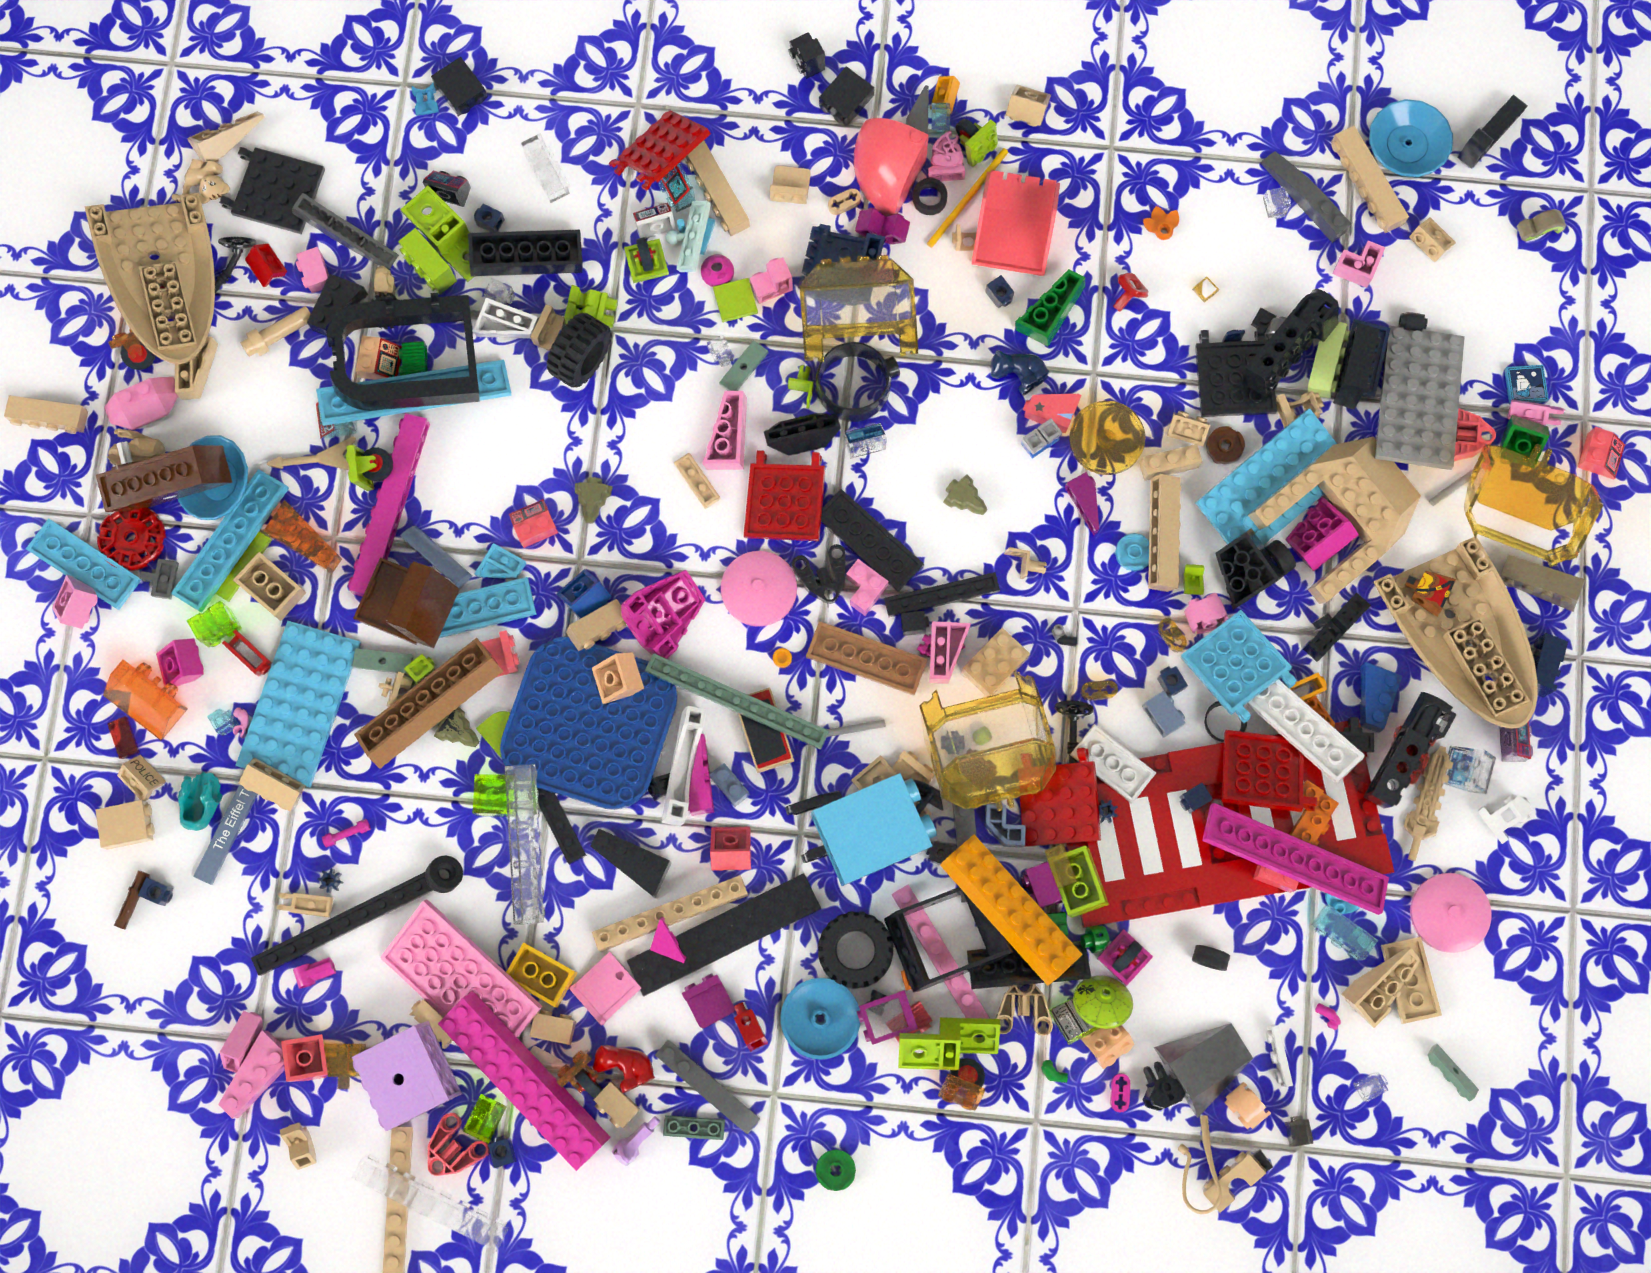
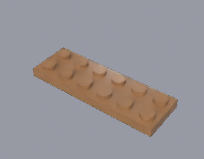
[806,621,928,696]

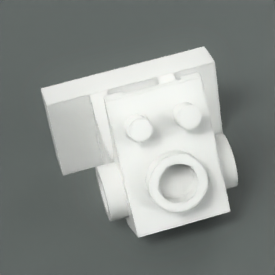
[1478,794,1533,844]

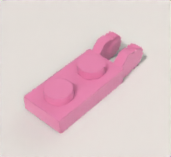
[1507,400,1565,425]

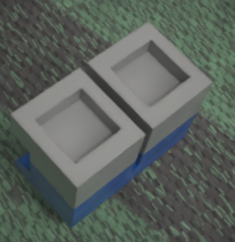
[1021,418,1062,459]

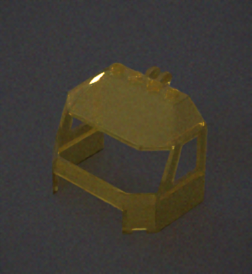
[1463,444,1603,568]

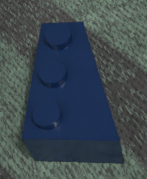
[1532,633,1568,698]

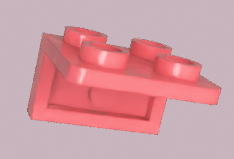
[481,630,520,677]

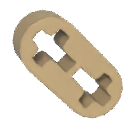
[828,189,861,215]

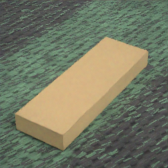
[674,453,721,509]

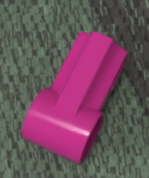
[293,957,336,989]

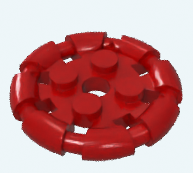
[97,507,166,571]

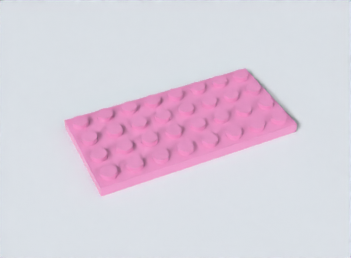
[380,899,543,1038]

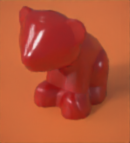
[592,1045,655,1093]

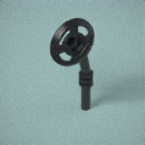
[215,237,257,293]
[1055,700,1094,764]

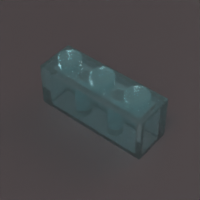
[1311,904,1378,961]

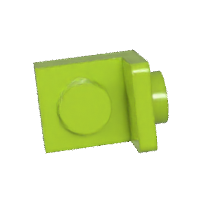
[404,654,436,684]

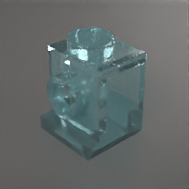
[207,708,239,736]

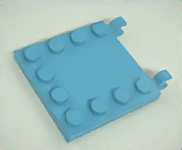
[1180,610,1297,723]

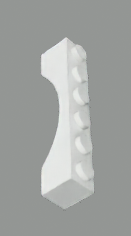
[661,706,706,827]

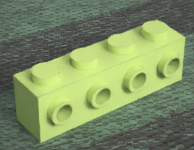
[1307,322,1351,399]

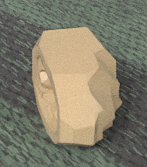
[374,266,396,297]

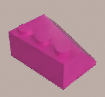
[1285,496,1359,571]

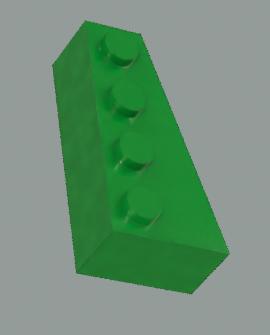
[1015,269,1085,346]

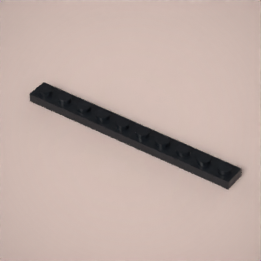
[251,872,434,976]

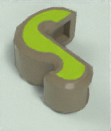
[1517,209,1566,241]

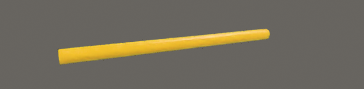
[926,148,1009,248]

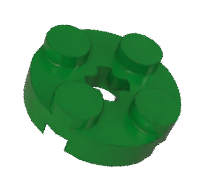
[816,1149,856,1191]

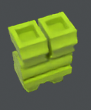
[564,285,618,328]

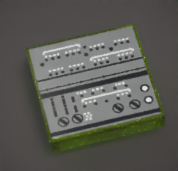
[1049,998,1100,1045]

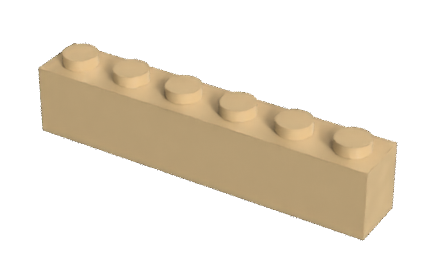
[1331,125,1409,233]
[686,141,750,236]
[1148,474,1181,592]

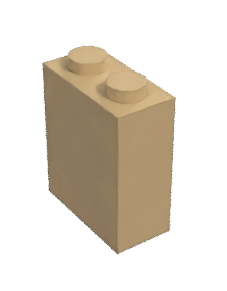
[95,800,155,850]

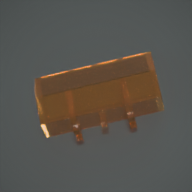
[103,659,188,741]

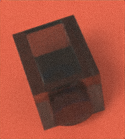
[1285,1115,1314,1147]

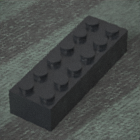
[468,229,583,277]

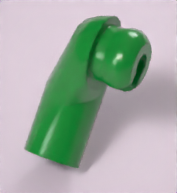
[1041,1060,1068,1083]

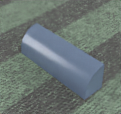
[400,526,472,589]

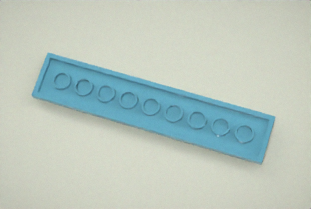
[316,360,511,426]

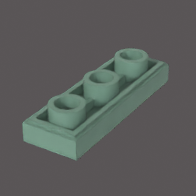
[719,340,768,391]
[352,648,413,674]
[1427,1044,1479,1102]
[663,1115,725,1140]

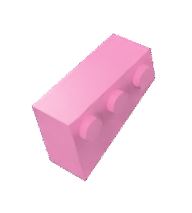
[929,621,971,684]

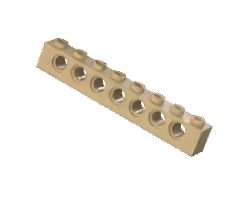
[592,875,749,952]

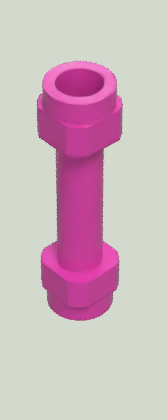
[322,819,371,848]

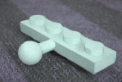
[666,200,711,272]

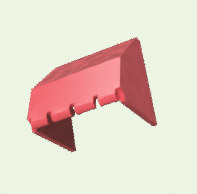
[971,170,1060,276]

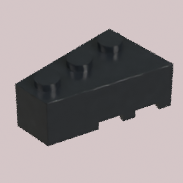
[307,274,369,336]

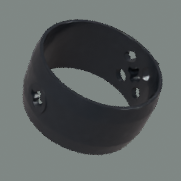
[815,342,900,422]

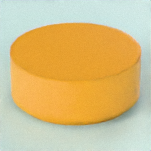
[773,648,792,668]

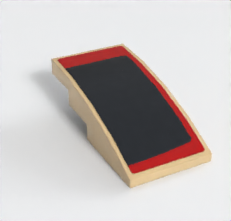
[738,687,794,773]

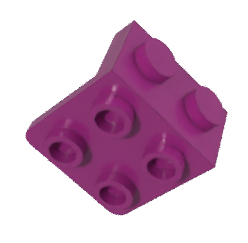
[681,973,735,1029]

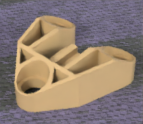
[995,984,1053,1036]

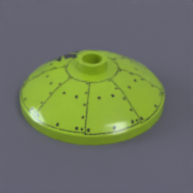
[1073,975,1133,1029]

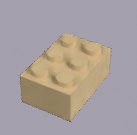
[233,552,306,621]
[961,628,1030,699]

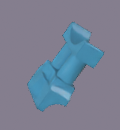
[412,83,439,116]

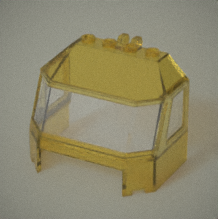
[799,255,918,362]
[919,670,1056,811]

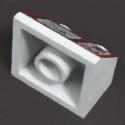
[633,203,676,238]

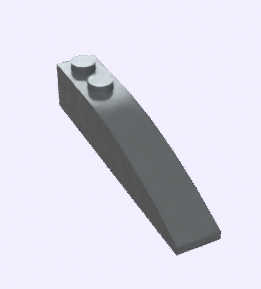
[1261,151,1352,243]
[292,193,399,270]
[951,781,976,903]
[655,1040,760,1135]

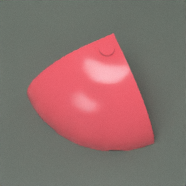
[854,118,929,216]

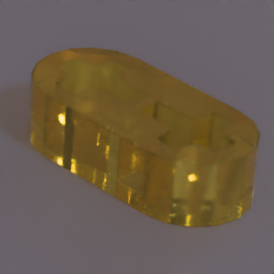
[1157,618,1187,652]
[1081,680,1118,701]

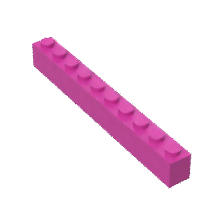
[348,413,430,597]

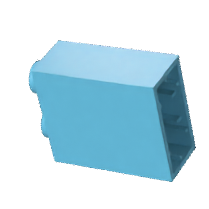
[810,773,937,886]

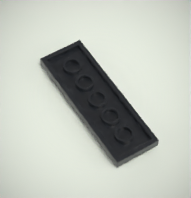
[821,489,924,592]
[967,941,1091,989]

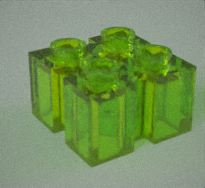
[186,601,242,648]

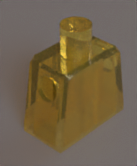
[324,1044,366,1089]

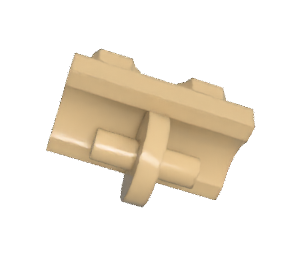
[378,672,413,707]

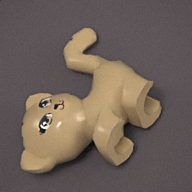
[172,159,230,204]

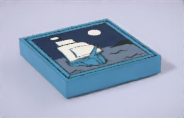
[1504,365,1549,405]

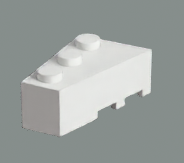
[473,298,539,339]

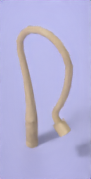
[1178,1115,1223,1215]

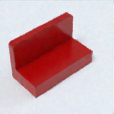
[245,243,287,287]

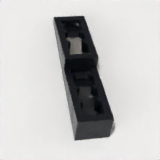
[1303,592,1371,662]

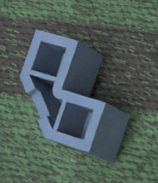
[985,804,1026,848]

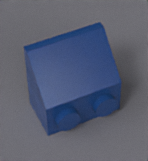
[557,569,612,619]

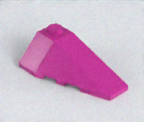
[688,734,714,816]

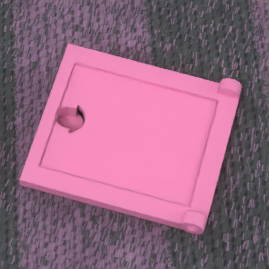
[569,952,642,1026]

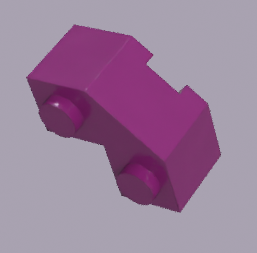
[855,208,910,245]

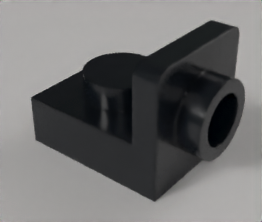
[648,773,670,801]

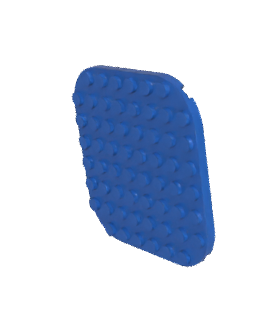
[500,637,677,810]

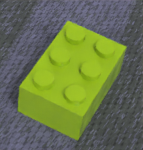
[398,228,457,295]
[1048,846,1109,918]

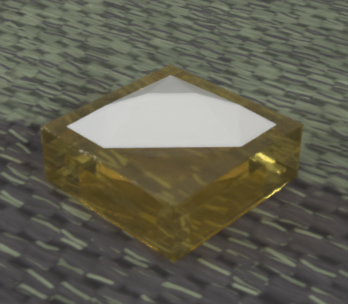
[1192,276,1219,303]

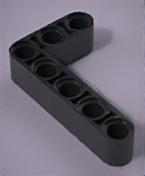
[1457,94,1528,169]

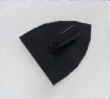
[904,779,944,814]

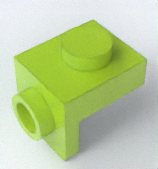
[1183,564,1205,595]

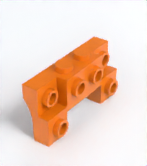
[1289,780,1339,846]

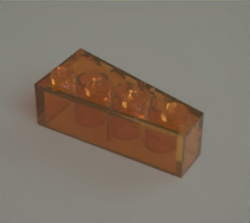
[263,500,342,575]

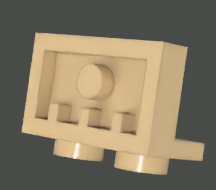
[1409,217,1456,262]
[530,304,565,351]
[1167,411,1210,447]

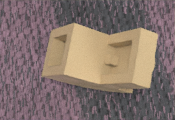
[280,1123,317,1170]

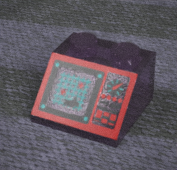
[1499,721,1533,762]

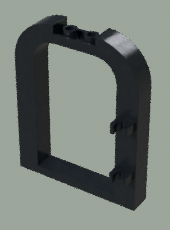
[327,293,480,411]

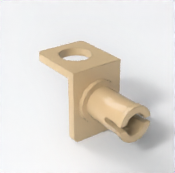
[1004,547,1047,579]

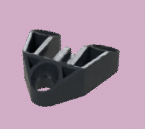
[792,544,845,604]

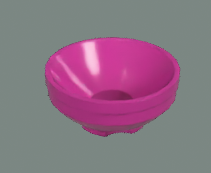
[701,254,734,287]

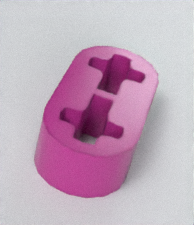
[1110,1073,1131,1112]

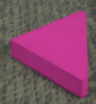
[650,916,686,963]

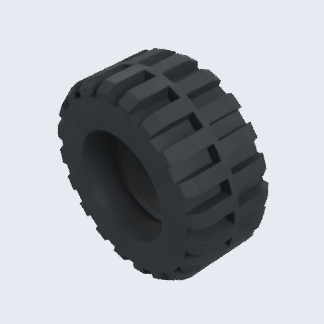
[546,313,612,388]
[818,911,894,989]

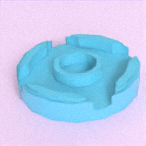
[1115,533,1149,571]

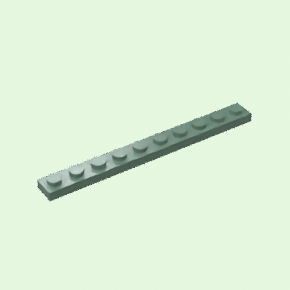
[645,653,829,750]

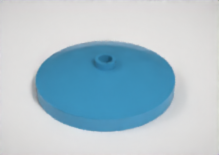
[781,978,860,1059]

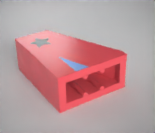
[1023,394,1081,434]

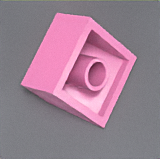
[52,575,98,629]

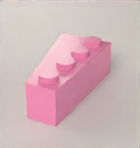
[702,391,747,470]
[218,1030,285,1119]

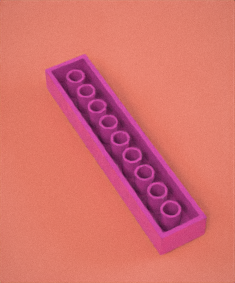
[438,991,611,1171]

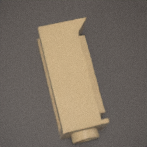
[409,999,453,1049]

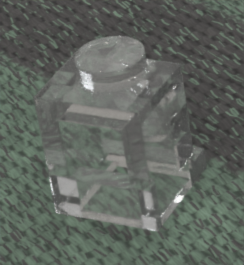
[707,335,733,367]

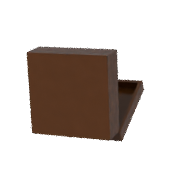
[353,557,460,649]

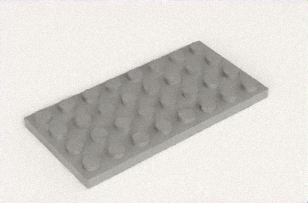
[1375,325,1465,470]

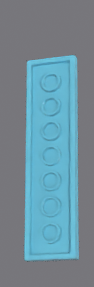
[171,469,289,613]

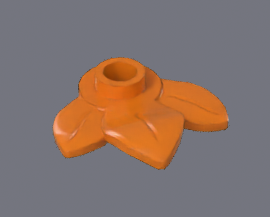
[1143,206,1179,240]

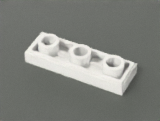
[1266,1025,1293,1087]

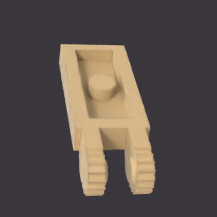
[276,893,334,918]

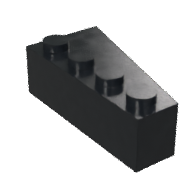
[591,829,672,898]

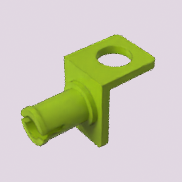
[788,365,814,409]

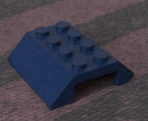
[798,224,885,309]

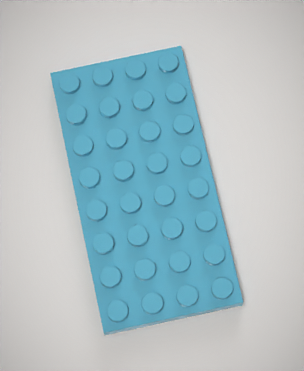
[1195,408,1337,545]
[236,621,361,788]

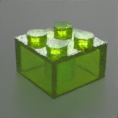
[472,774,517,817]

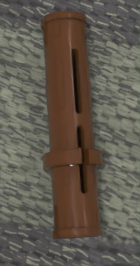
[114,870,150,930]

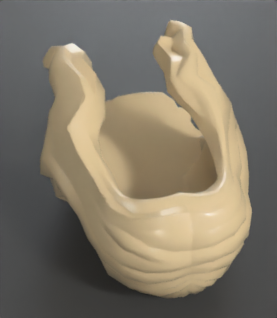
[107,428,166,466]

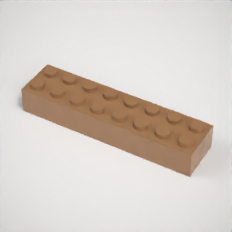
[354,638,503,769]

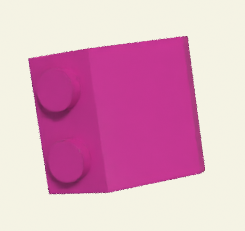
[156,638,204,689]

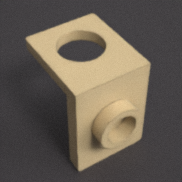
[952,224,977,251]

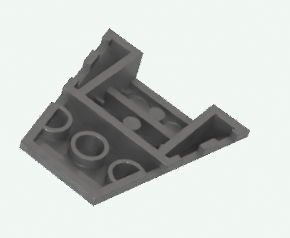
[1154,1023,1253,1118]

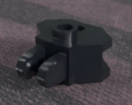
[1142,1061,1185,1111]

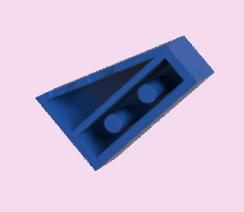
[1360,662,1402,733]

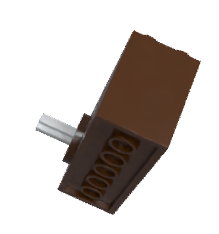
[96,441,232,512]

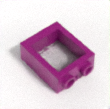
[856,990,918,1045]

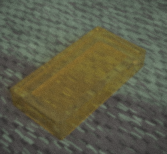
[1044,844,1077,889]

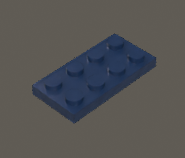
[1337,319,1391,399]

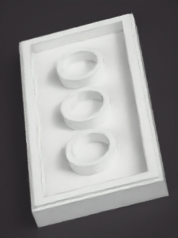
[1070,724,1156,804]

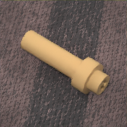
[240,306,311,357]

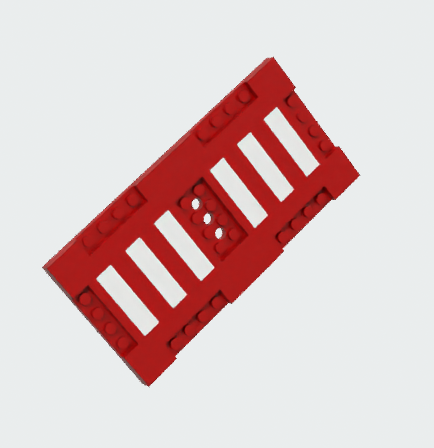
[1066,721,1394,928]

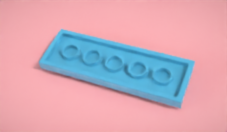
[26,518,141,610]
[438,577,537,639]

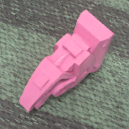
[928,130,965,182]

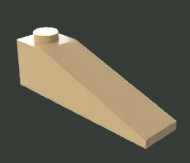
[1341,947,1421,1028]

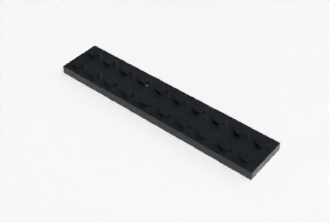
[626,873,821,997]

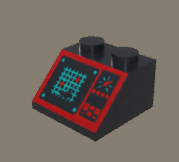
[423,170,471,207]

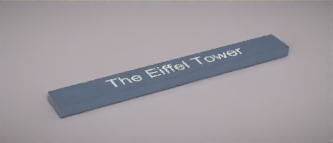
[193,785,258,885]

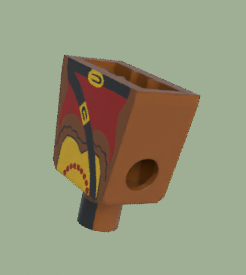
[1405,571,1456,617]

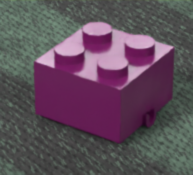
[1021,861,1062,909]

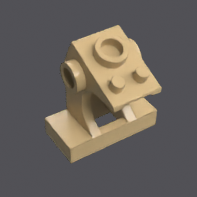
[1276,391,1324,428]

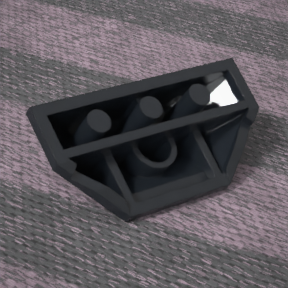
[764,413,841,456]

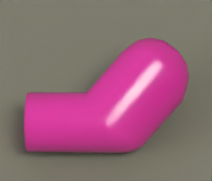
[1315,1003,1341,1030]

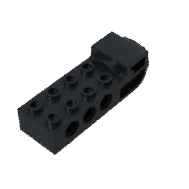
[1246,289,1339,397]
[1363,692,1457,809]

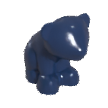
[991,350,1050,396]

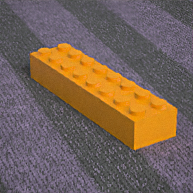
[940,834,1083,986]

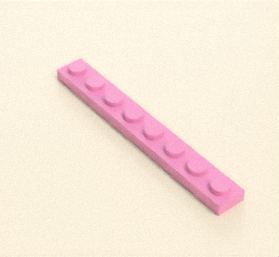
[891,884,990,1019]

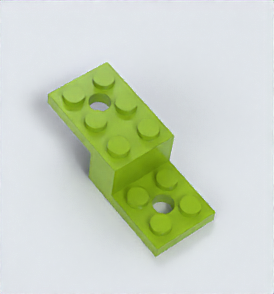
[400,185,475,282]
[898,1017,1000,1070]

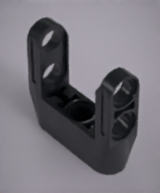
[785,790,842,863]

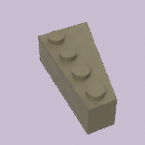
[1500,555,1585,612]

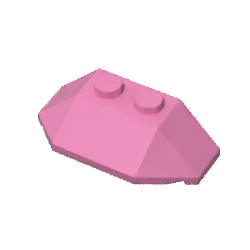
[104,377,179,430]

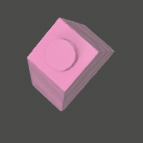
[220,1011,263,1073]

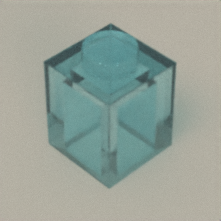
[931,103,950,133]

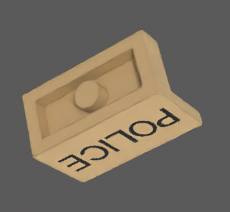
[117,755,166,801]

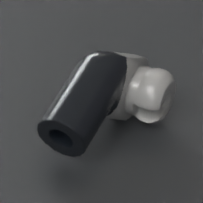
[1052,624,1077,647]

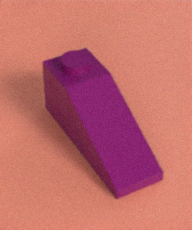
[1065,472,1099,535]

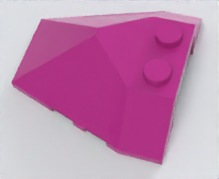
[621,570,706,659]

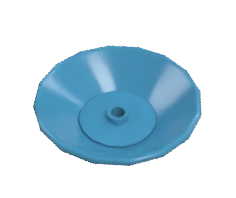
[1369,99,1453,177]
[178,435,248,520]

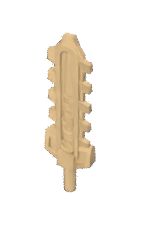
[1404,746,1453,861]

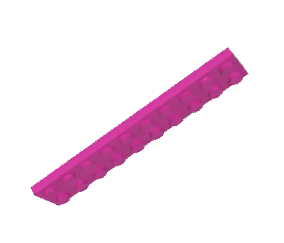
[1202,803,1389,915]

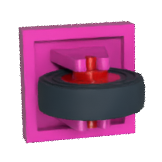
[1097,929,1153,986]

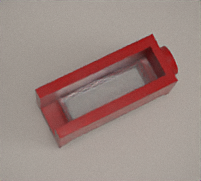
[222,629,272,677]

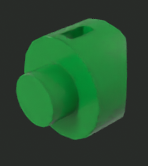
[1080,925,1110,953]

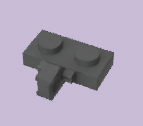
[139,559,179,600]

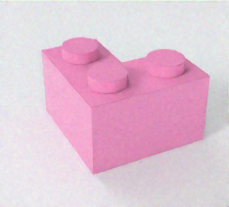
[1332,241,1385,288]
[750,257,793,304]
[846,559,889,616]

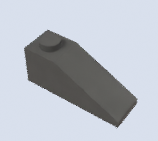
[906,85,929,134]

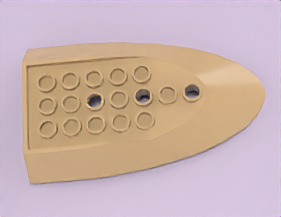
[84,193,215,364]
[1373,536,1537,728]

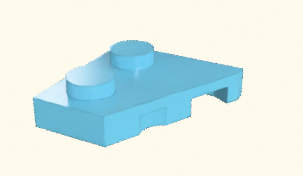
[474,543,527,579]

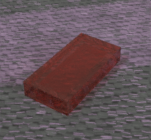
[107,716,140,760]

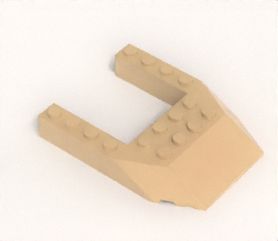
[1248,437,1421,604]

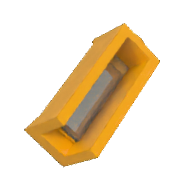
[1290,672,1327,701]

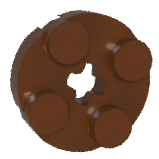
[1206,426,1245,464]

